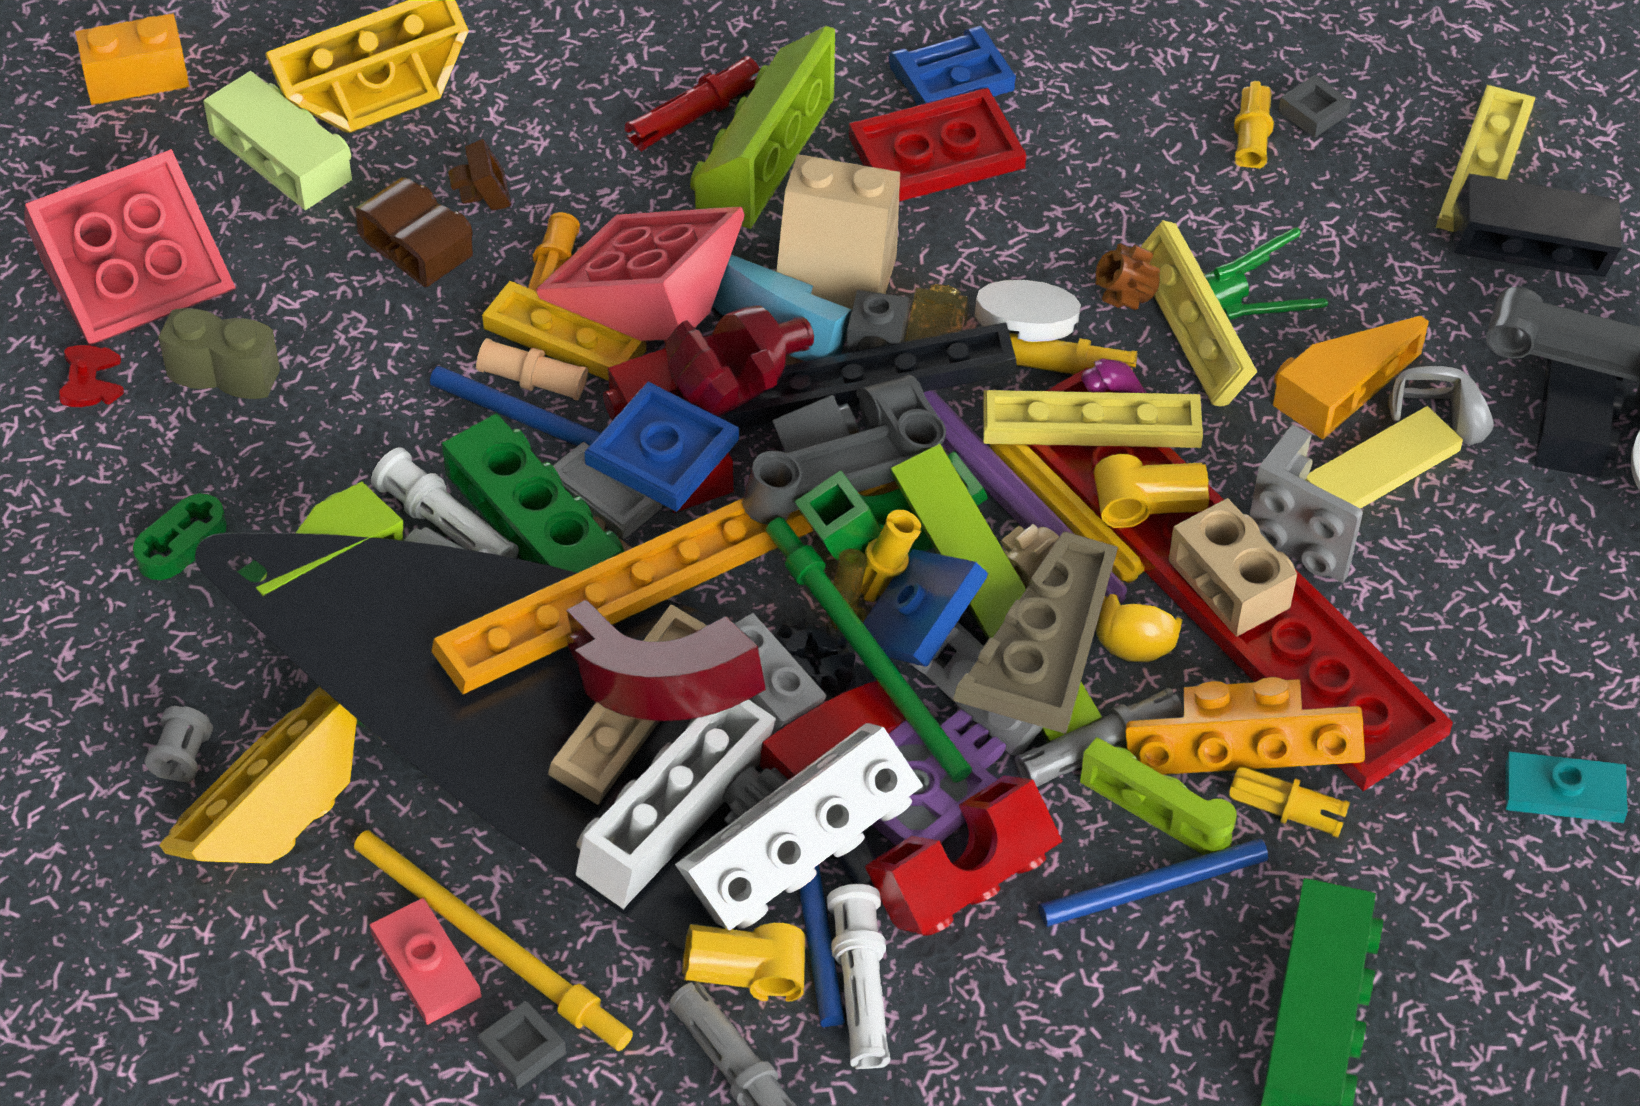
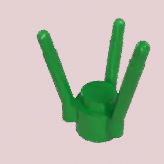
[1204,227,1328,321]

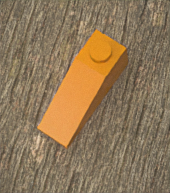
[1273,315,1429,440]

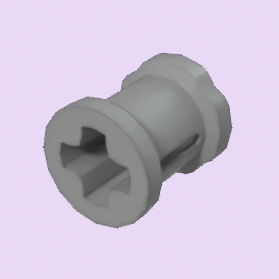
[144,706,214,783]

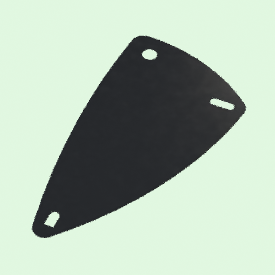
[195,533,818,951]

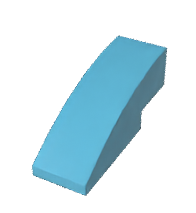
[713,255,852,362]

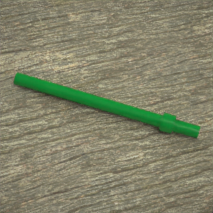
[766,517,972,783]

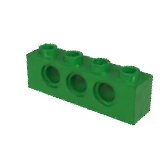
[442,413,625,573]

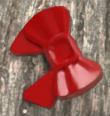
[59,345,124,407]

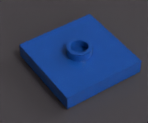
[584,382,739,512]
[863,549,988,667]

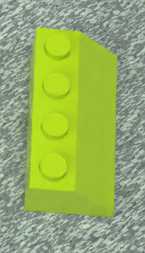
[690,26,835,229]

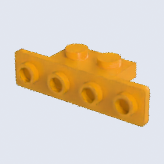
[1125,677,1365,775]

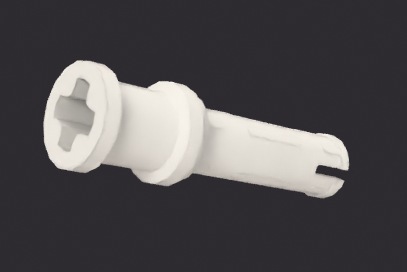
[371,448,518,559]
[827,884,890,1069]

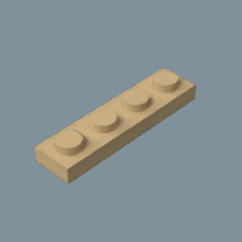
[548,604,707,805]

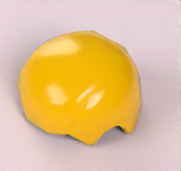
[1095,594,1182,662]

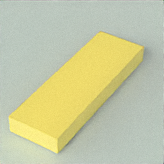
[1305,406,1463,509]

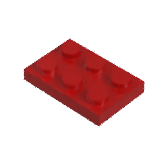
[849,88,1026,202]

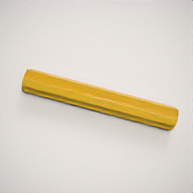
[990,444,1145,583]

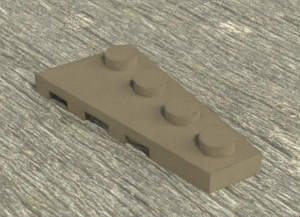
[953,531,1118,734]

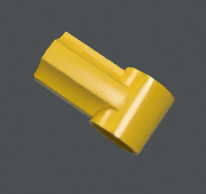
[1094,454,1209,528]
[682,923,805,1001]

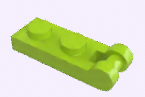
[1080,737,1237,855]

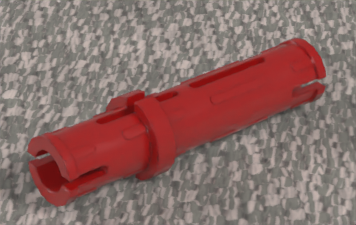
[625,56,760,152]

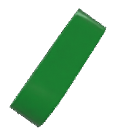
[133,493,227,580]

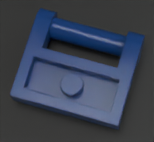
[888,26,1016,106]

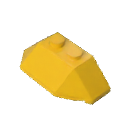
[265,0,469,133]
[159,686,357,864]

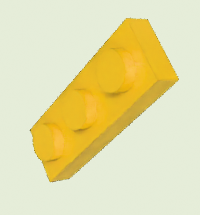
[482,281,646,381]

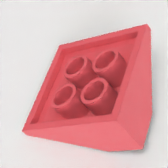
[24,149,236,346]
[536,206,745,343]

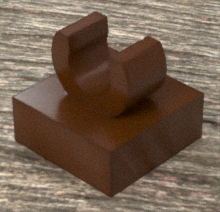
[448,139,512,210]

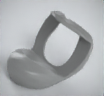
[1388,366,1494,445]

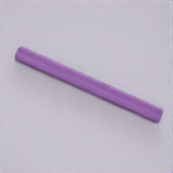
[924,390,1127,605]

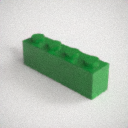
[1261,878,1384,1106]

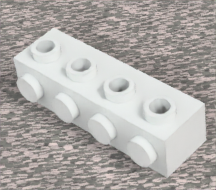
[576,699,776,909]
[675,723,923,931]

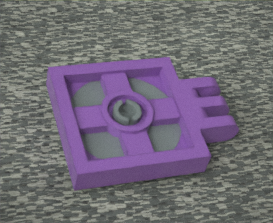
[872,710,1006,845]

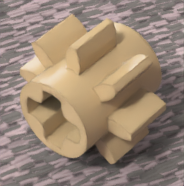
[1000,524,1059,589]

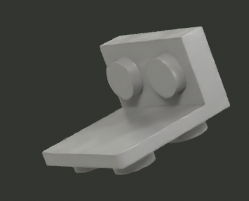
[1249,424,1363,583]

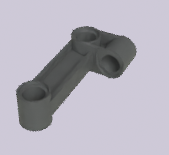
[1486,287,1640,418]
[742,374,946,525]

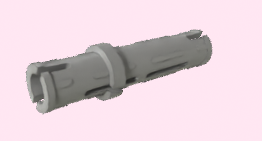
[1015,688,1184,787]
[669,981,796,1106]

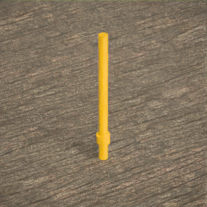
[354,830,633,1051]

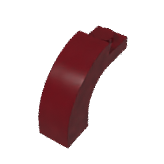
[566,600,766,721]

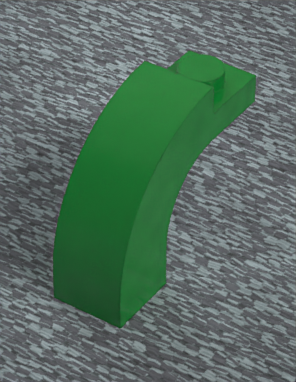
[794,451,988,569]

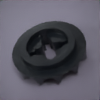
[774,618,856,701]

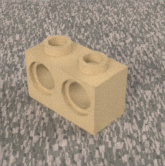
[1169,498,1297,637]

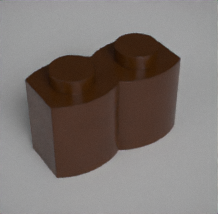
[355,177,473,287]

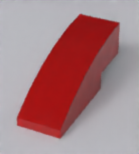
[760,681,906,780]

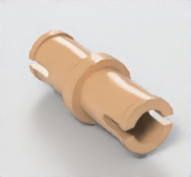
[476,338,588,400]

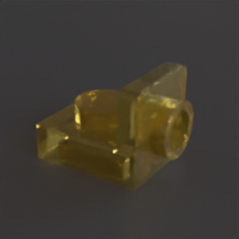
[905,284,969,342]

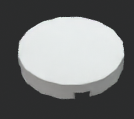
[975,280,1081,342]

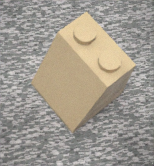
[776,154,900,325]

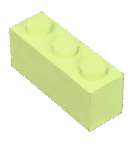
[203,71,352,210]

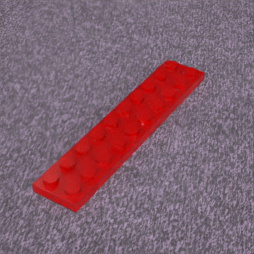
[1026,367,1453,791]

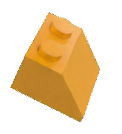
[75,13,190,105]

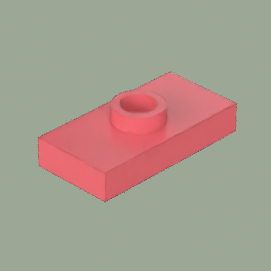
[369,898,481,1025]

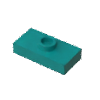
[1506,752,1628,823]

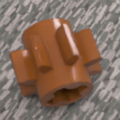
[1095,243,1160,310]

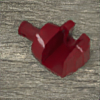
[665,305,814,417]

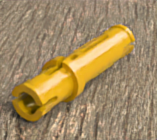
[1009,333,1138,375]

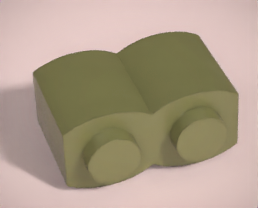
[158,308,280,399]

